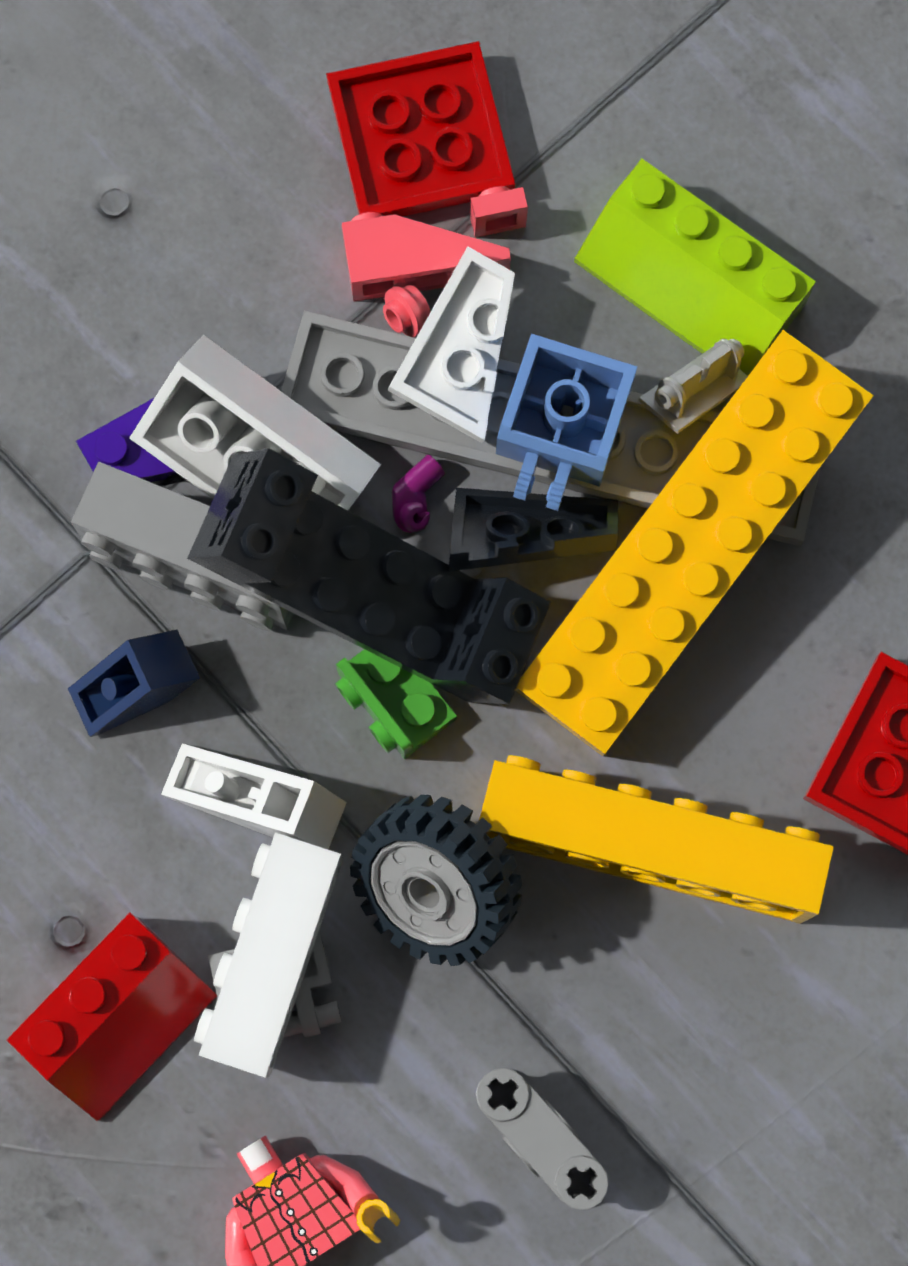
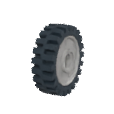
[350,795,523,966]

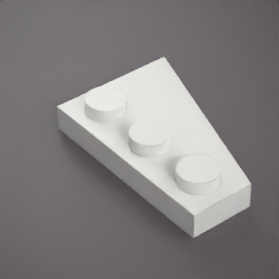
[388,246,515,443]

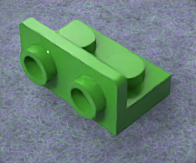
[335,649,457,759]

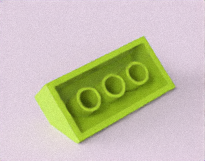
[574,158,816,376]

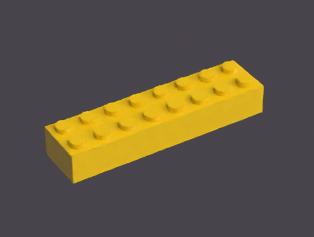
[515,330,874,756]

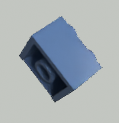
[496,333,637,511]

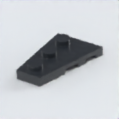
[449,488,618,572]

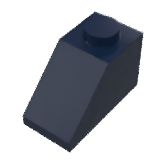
[68,629,200,737]

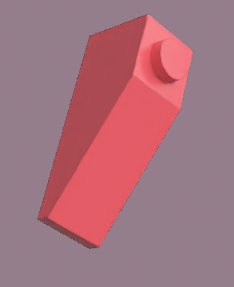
[342,212,511,302]

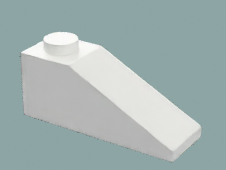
[161,743,347,849]

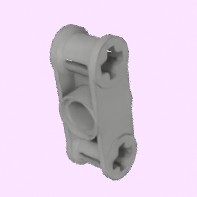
[476,1068,608,1210]

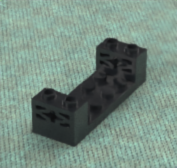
[187,448,551,704]

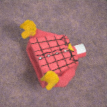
[225,1136,400,1266]

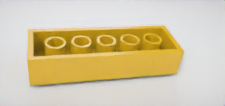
[479,755,834,924]

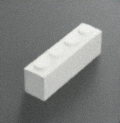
[194,832,343,1079]

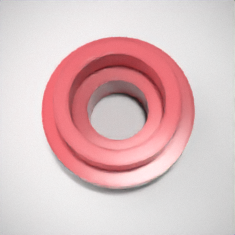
[383,285,431,337]

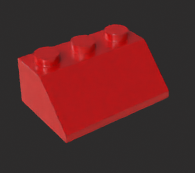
[7,912,217,1121]

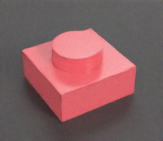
[470,186,528,238]

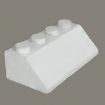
[130,335,381,510]

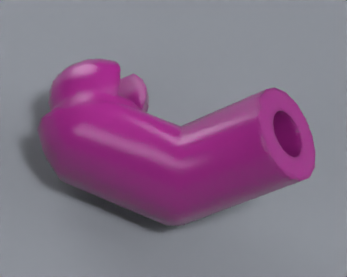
[392,454,445,533]

